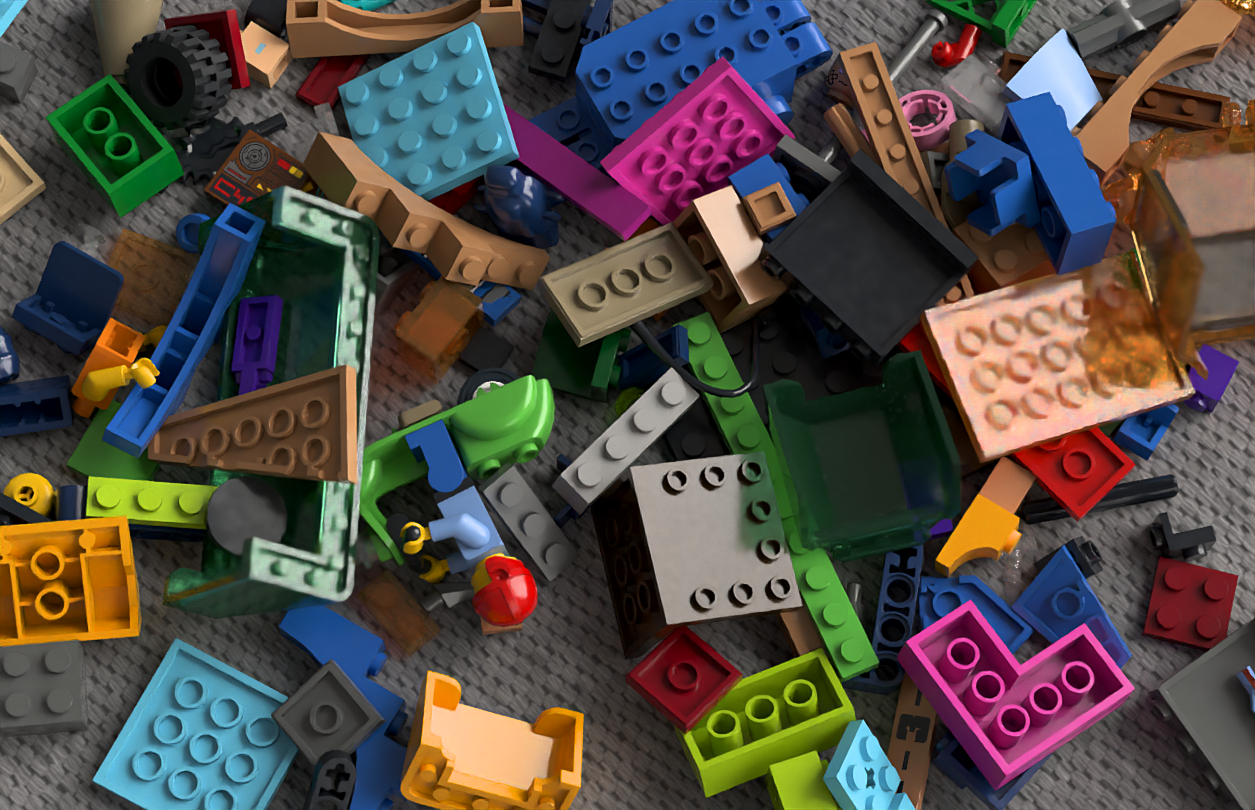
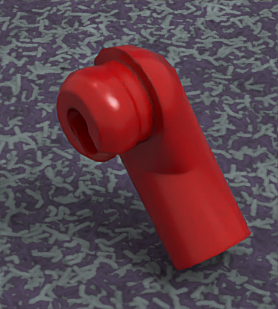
[931,24,982,68]

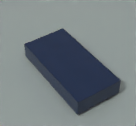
[618,324,689,394]

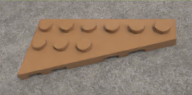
[148,364,358,485]

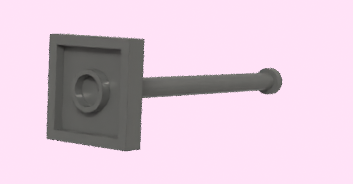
[773,9,948,204]

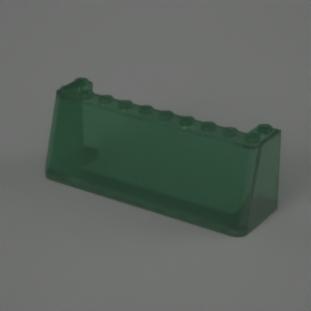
[162,185,380,619]

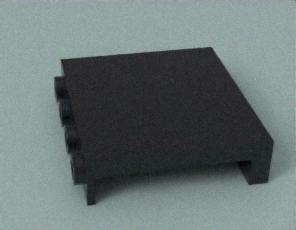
[758,149,979,367]

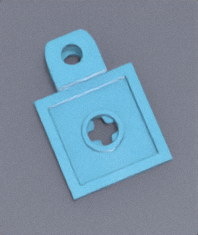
[823,720,916,810]

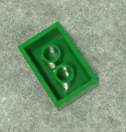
[45,74,184,218]

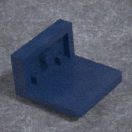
[11,241,124,356]

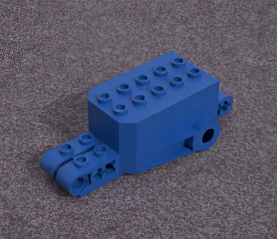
[502,0,833,208]

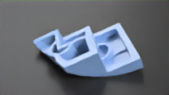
[1002,29,1103,132]

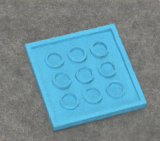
[338,22,520,201]
[92,638,300,810]

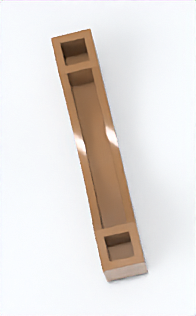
[286,0,524,58]
[1071,0,1243,188]

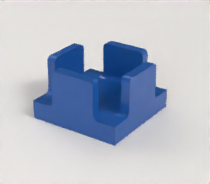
[944,129,1041,236]

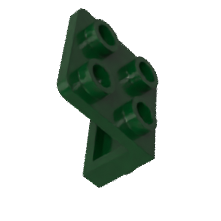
[531,311,632,403]

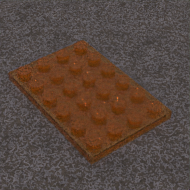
[919,250,1196,463]

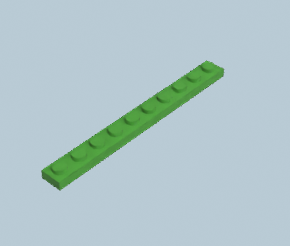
[672,311,880,683]

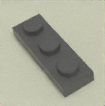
[477,462,580,582]

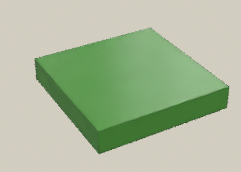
[67,400,161,481]

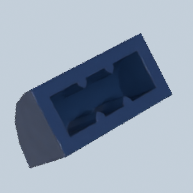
[0,375,74,437]

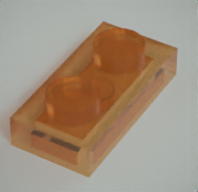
[357,569,441,658]

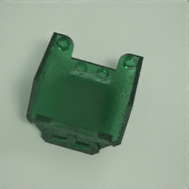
[763,350,961,563]

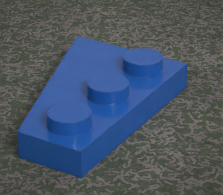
[1011,545,1132,669]

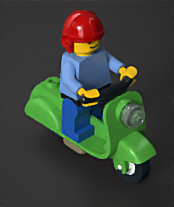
[301,367,555,627]

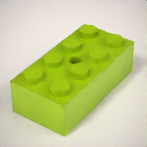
[674,648,856,798]

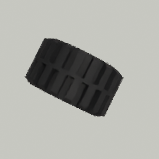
[124,25,232,130]

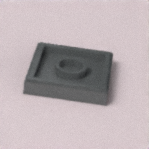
[271,659,386,774]

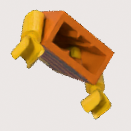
[71,317,167,418]

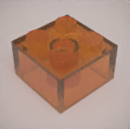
[395,276,485,385]

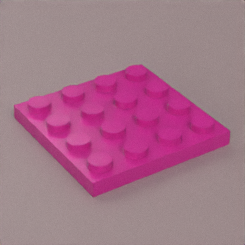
[600,56,795,225]

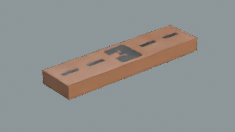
[887,671,939,810]

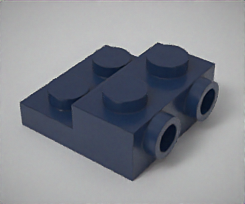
[932,730,1053,810]

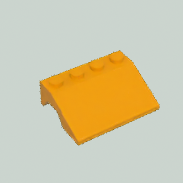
[0,515,142,647]

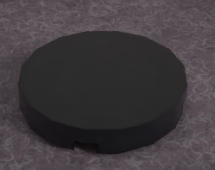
[204,476,287,559]

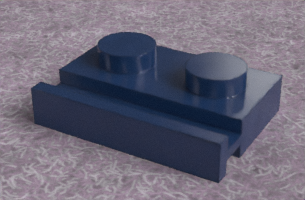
[579,0,613,58]

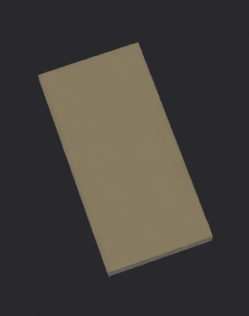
[537,222,714,347]

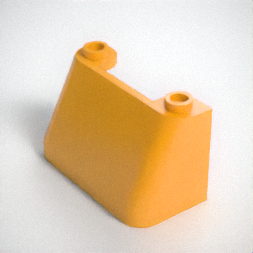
[400,671,584,810]

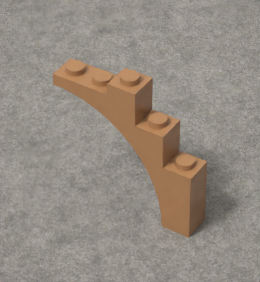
[303,132,550,290]

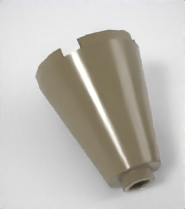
[89,0,164,88]

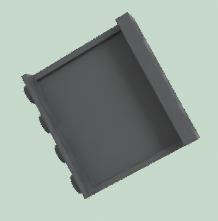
[1148,617,1255,810]

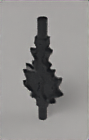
[158,112,288,194]

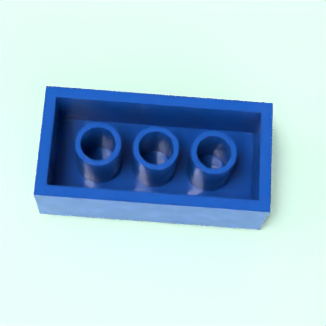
[996,91,1117,276]

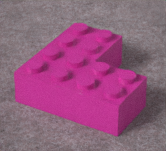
[896,599,1135,791]

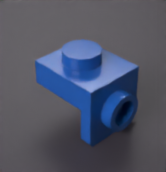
[1113,389,1179,461]

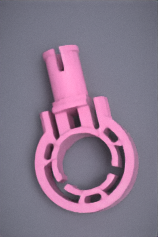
[861,90,957,150]

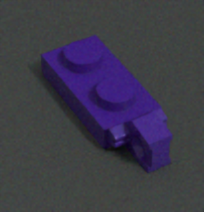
[231,295,283,396]

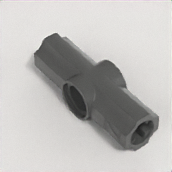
[1066,0,1182,62]

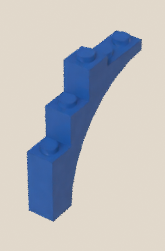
[102,203,266,458]
[278,592,409,810]

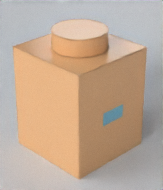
[240,21,293,89]

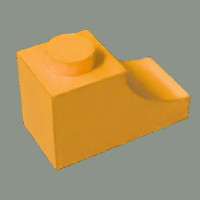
[935,493,1022,578]

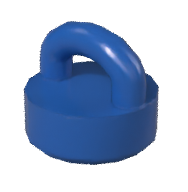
[176,213,214,254]

